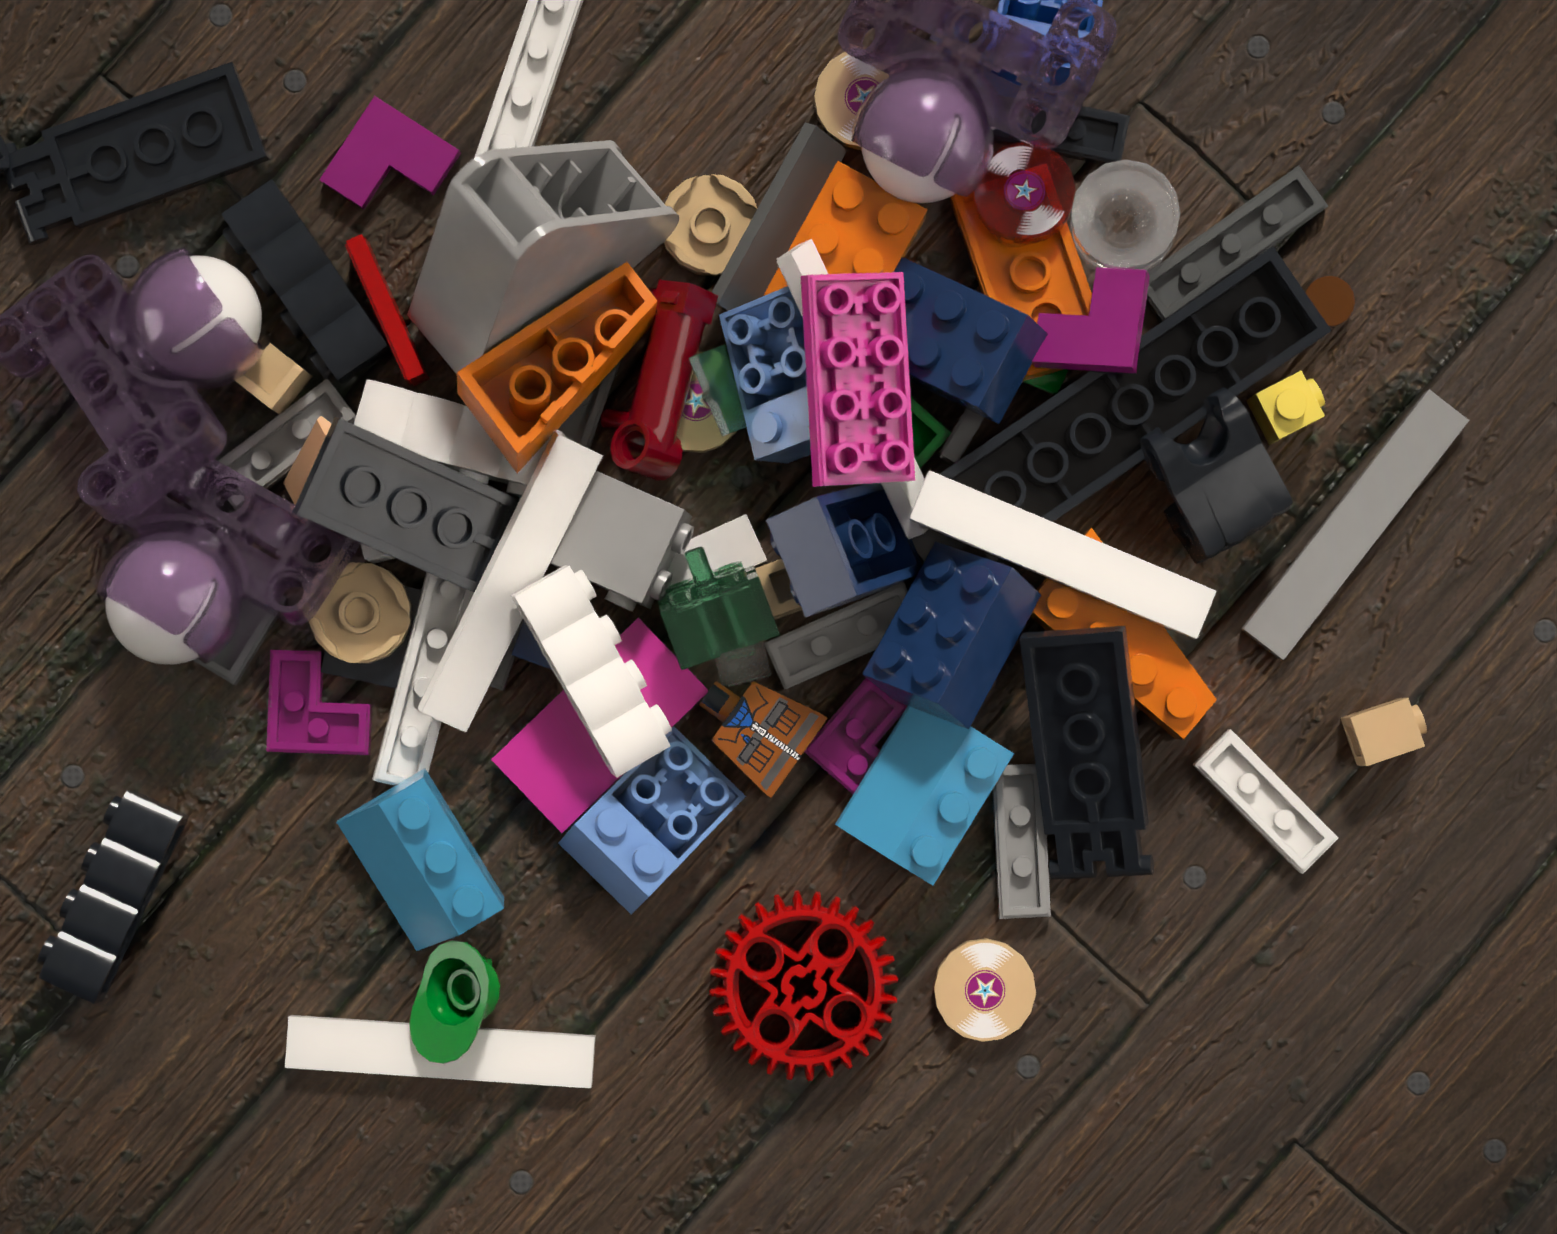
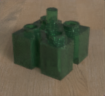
[658,546,780,670]

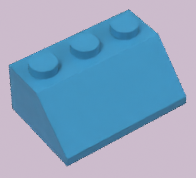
[835,706,1014,885]
[337,768,504,951]

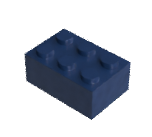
[894,257,1048,424]
[766,483,922,617]
[862,541,1041,729]

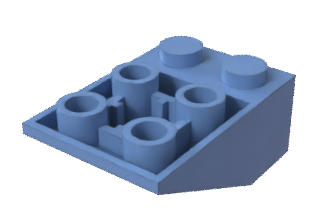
[719,286,811,463]
[558,726,746,914]

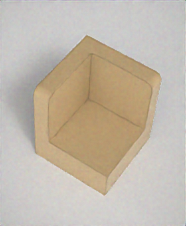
[232,343,313,414]

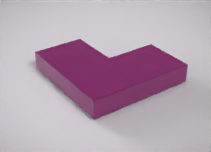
[319,96,461,210]
[1032,267,1150,373]
[266,650,373,755]
[804,678,907,794]

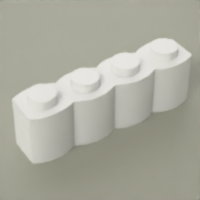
[354,380,567,498]
[511,565,672,777]

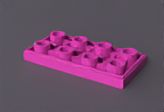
[800,272,915,487]
[491,618,709,833]

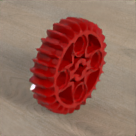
[709,890,898,1081]

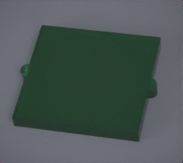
[689,345,746,437]

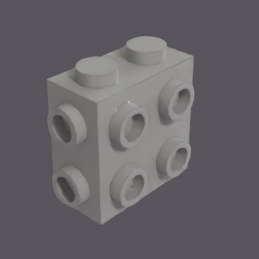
[550,471,694,612]

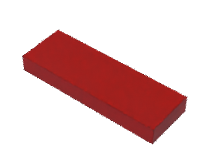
[345,234,430,386]

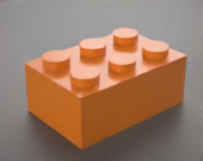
[764,161,928,296]

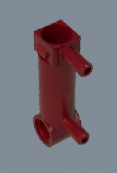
[600,280,718,481]

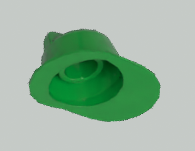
[409,940,500,1064]

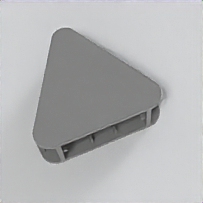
[407,140,679,374]

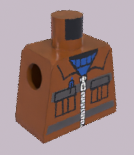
[699,681,827,798]

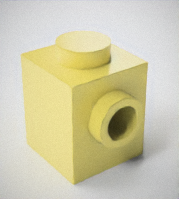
[1246,371,1325,445]

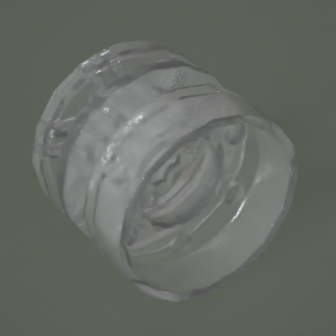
[1070,160,1180,272]

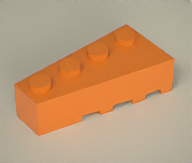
[457,262,657,474]
[1030,528,1217,739]

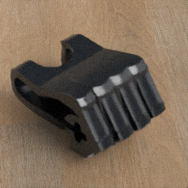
[1140,387,1293,564]

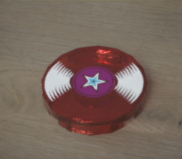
[973,142,1076,245]

